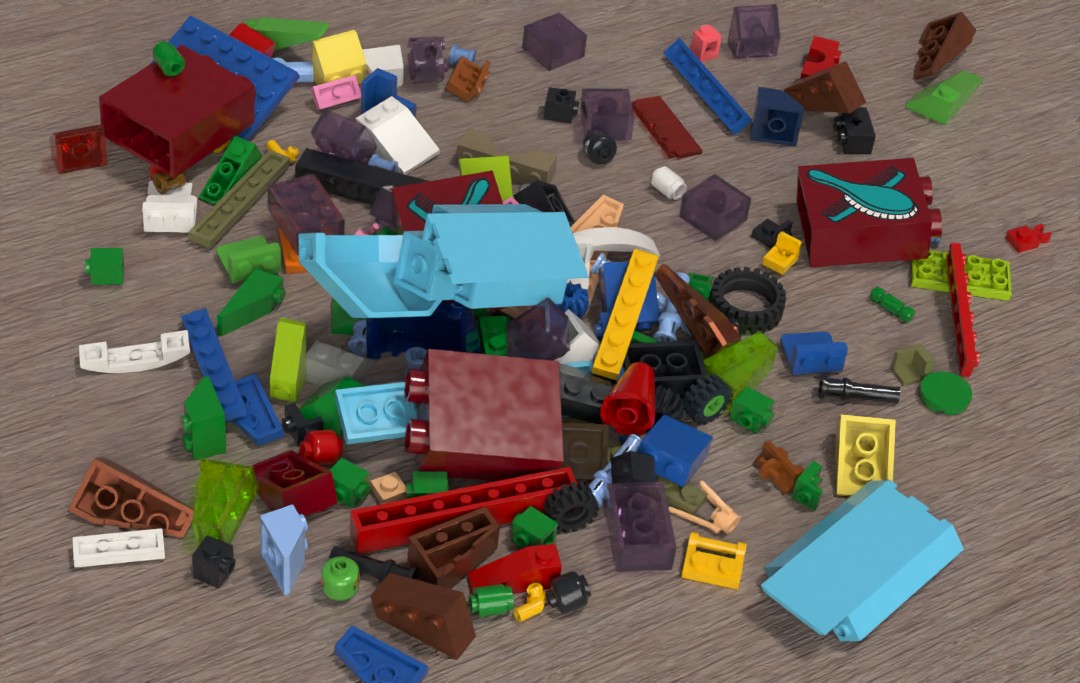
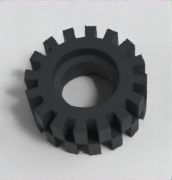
[544,482,599,533]

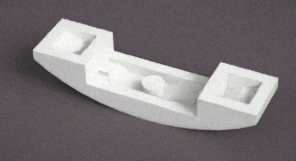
[573,227,661,260]
[79,330,190,373]

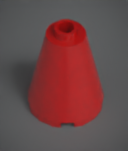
[600,362,655,436]

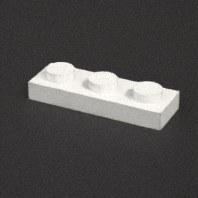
[73,528,165,567]

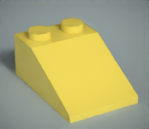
[835,415,896,496]

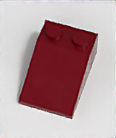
[242,450,338,517]

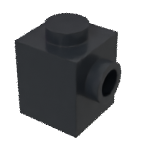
[544,87,579,124]
[610,451,656,491]
[192,535,236,588]

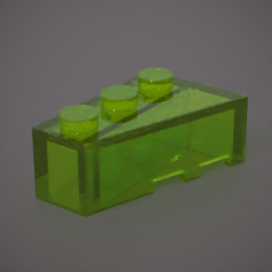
[192,458,259,547]

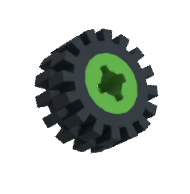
[683,374,733,425]

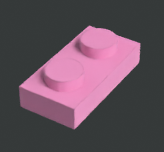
[310,75,361,111]

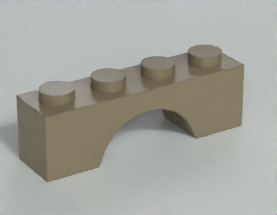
[456,128,557,184]

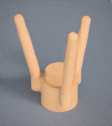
[668,480,741,535]

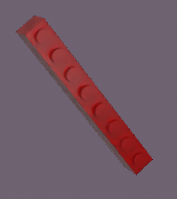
[350,467,577,554]

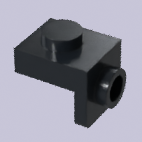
[282,402,324,447]

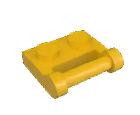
[681,532,747,590]

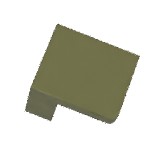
[890,343,936,386]

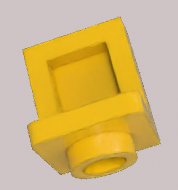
[762,232,802,275]

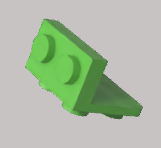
[216,237,281,283]

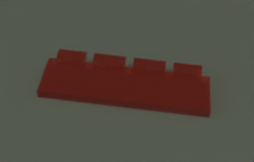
[630,96,703,158]

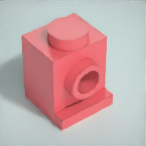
[689,25,722,62]

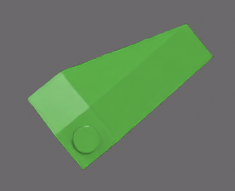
[243,17,330,50]
[905,70,984,125]

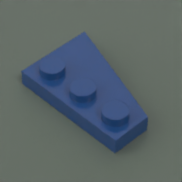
[230,373,285,446]

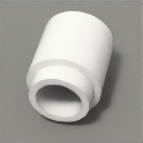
[651,166,687,200]

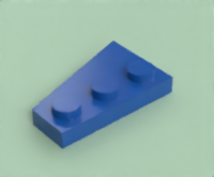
[335,626,429,683]

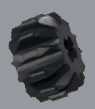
[652,385,685,427]

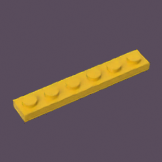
[592,248,659,381]

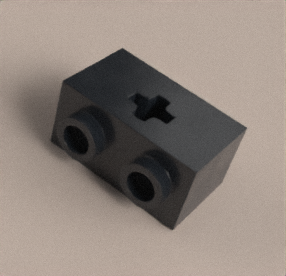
[833,107,876,154]

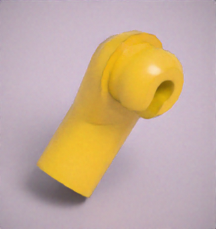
[266,140,299,163]
[513,583,546,622]

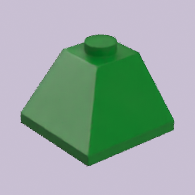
[299,376,365,438]

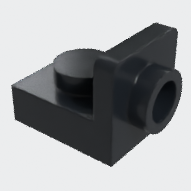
[751,218,793,249]

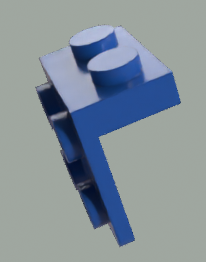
[780,332,848,375]

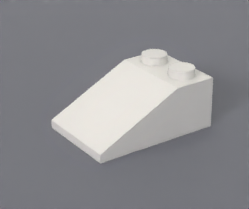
[356,96,440,175]

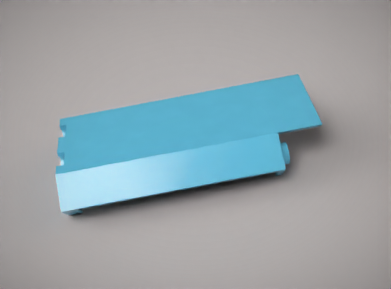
[761,479,964,641]

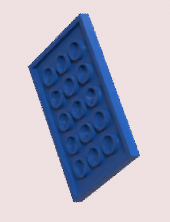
[149,15,300,141]

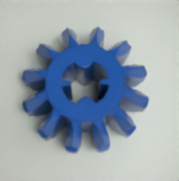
[546,280,589,320]

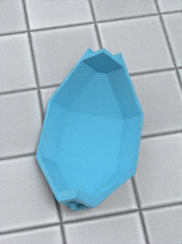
[299,233,442,318]

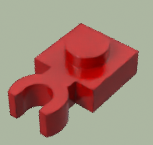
[1005,224,1052,253]

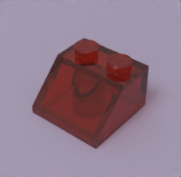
[50,124,107,174]

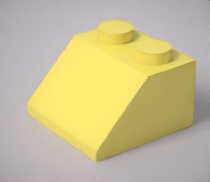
[312,30,366,85]

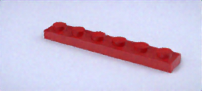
[945,243,979,377]

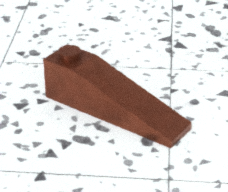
[914,12,976,80]
[654,264,741,361]
[68,456,198,538]

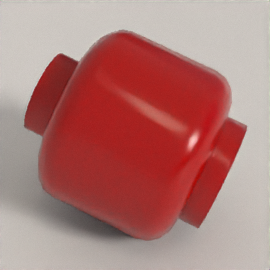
[299,430,343,466]

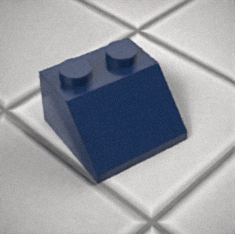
[750,87,804,146]

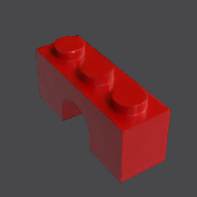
[800,36,842,79]

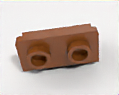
[445,56,491,102]

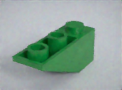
[199,136,263,205]

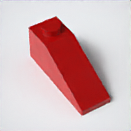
[468,543,562,594]

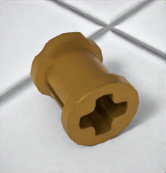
[152,173,186,195]

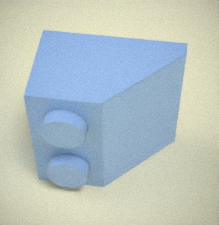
[260,504,308,595]

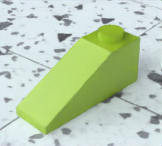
[270,317,306,403]

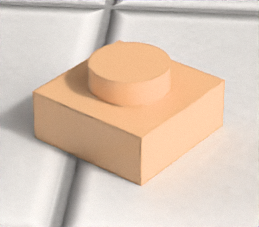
[370,472,407,504]

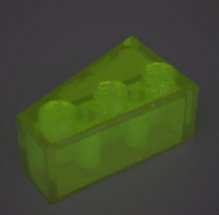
[703,331,778,414]

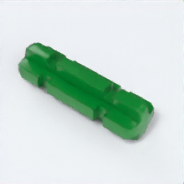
[870,286,915,322]

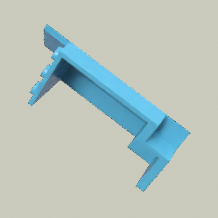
[394,204,589,309]

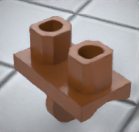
[753,441,805,494]

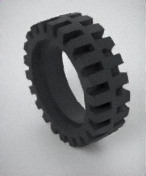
[709,267,786,335]

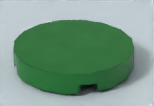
[919,371,972,415]

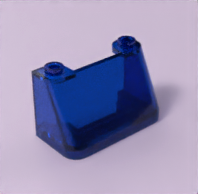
[366,301,482,360]

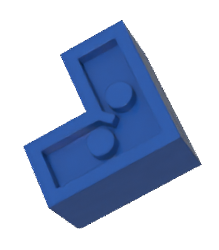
[361,68,416,118]

